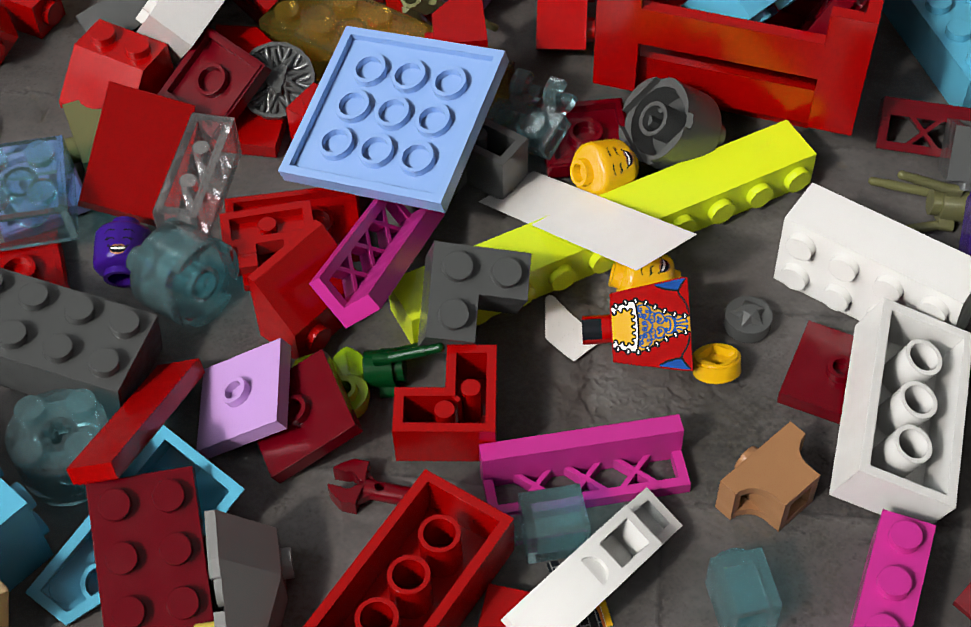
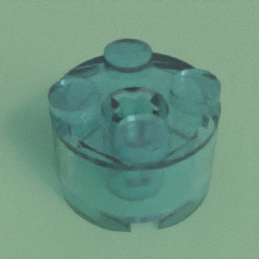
[126,217,239,328]
[5,388,109,507]

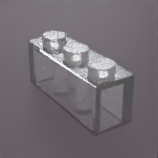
[152,113,242,253]

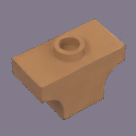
[715,421,820,532]

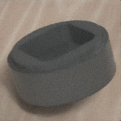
[723,296,773,343]

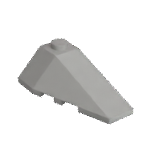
[204,510,295,627]

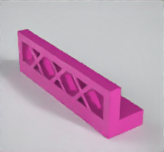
[309,199,445,328]
[479,414,691,519]

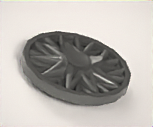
[247,42,316,120]

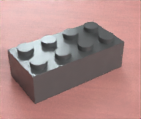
[0,268,163,419]

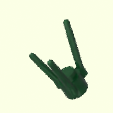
[362,332,477,399]

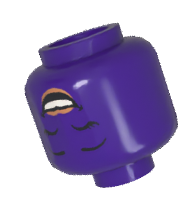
[93,216,155,288]

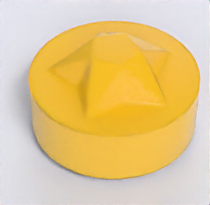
[692,343,741,384]

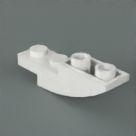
[501,487,683,627]

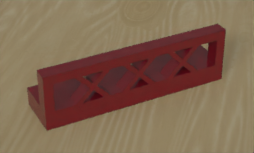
[875,96,971,158]

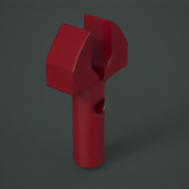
[327,459,411,515]

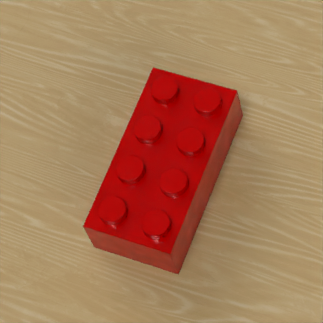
[303,469,515,627]

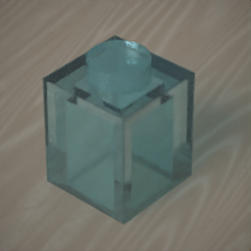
[510,483,591,564]
[705,547,783,627]

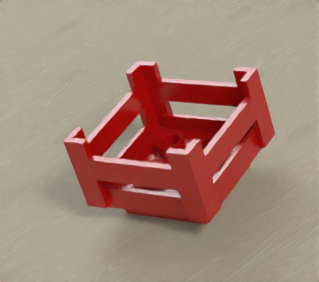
[593,0,884,136]

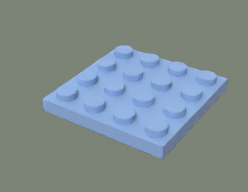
[278,26,509,213]

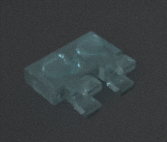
[486,68,578,160]

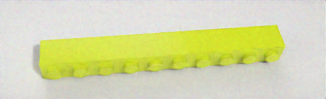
[389,120,817,344]

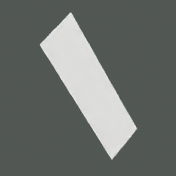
[478,171,697,271]

